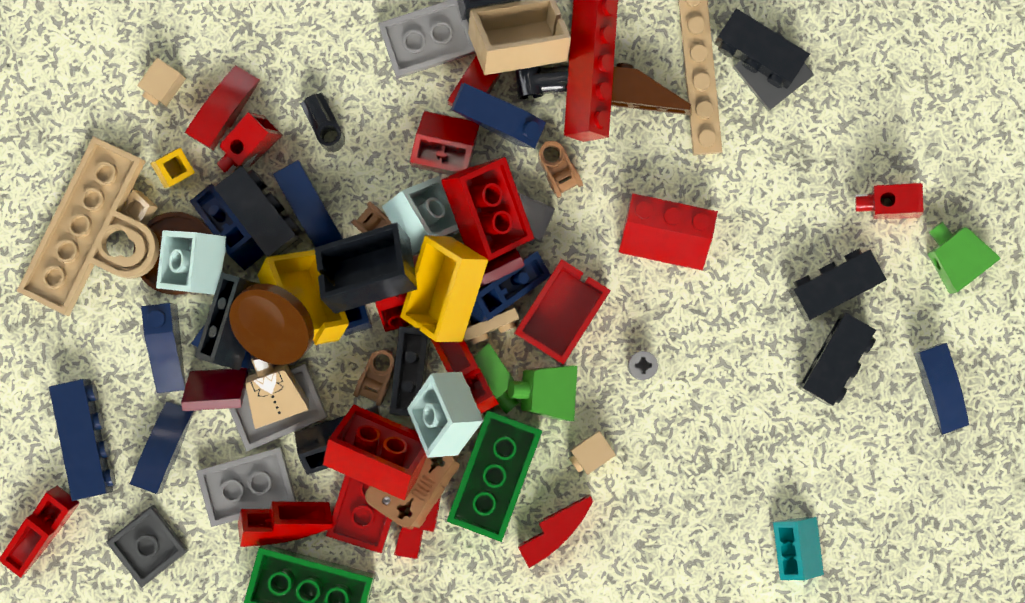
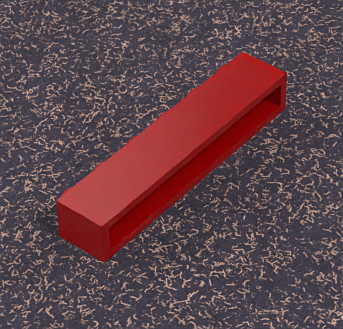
[564,0,618,142]

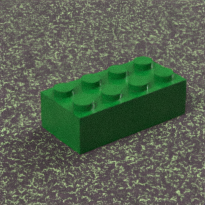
[446,410,542,542]
[244,545,376,603]

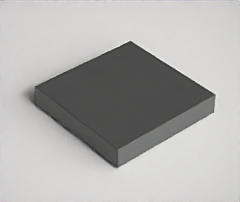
[733,31,814,112]
[106,505,189,588]

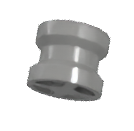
[628,351,658,380]

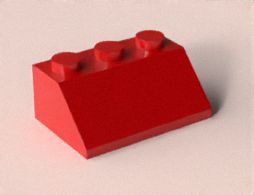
[441,157,534,261]
[618,193,718,271]
[323,404,427,501]

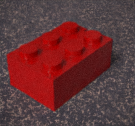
[514,259,611,365]

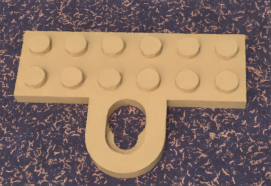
[17,136,159,316]

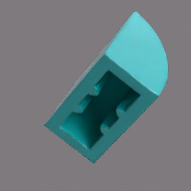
[773,517,824,580]

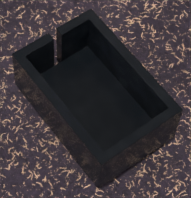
[214,166,303,257]
[315,222,417,314]

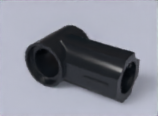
[515,65,569,99]
[300,93,345,152]

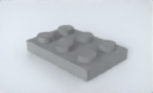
[378,0,476,79]
[229,364,328,451]
[196,447,297,527]

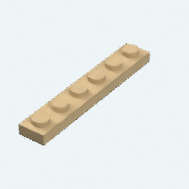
[678,0,723,156]

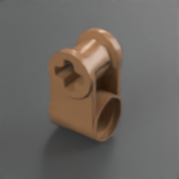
[538,141,583,198]
[351,201,392,233]
[353,349,396,407]

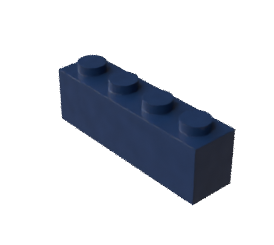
[49,379,116,501]

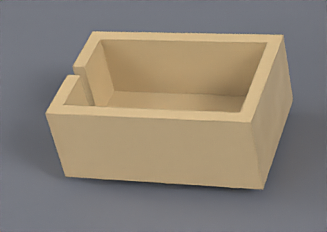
[468,0,571,75]

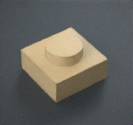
[121,189,158,225]

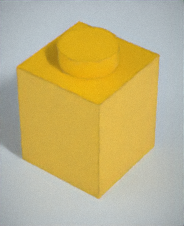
[150,147,195,188]

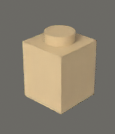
[137,58,186,107]
[569,430,616,475]

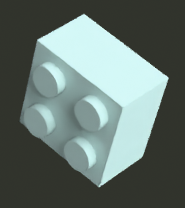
[382,176,460,256]
[156,230,226,295]
[407,372,483,458]

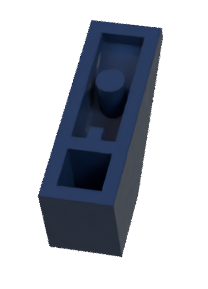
[450,83,546,149]
[190,183,265,271]
[469,251,551,324]
[141,303,186,393]

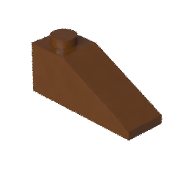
[611,63,692,116]

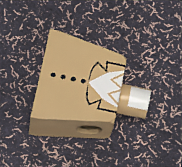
[245,357,309,429]

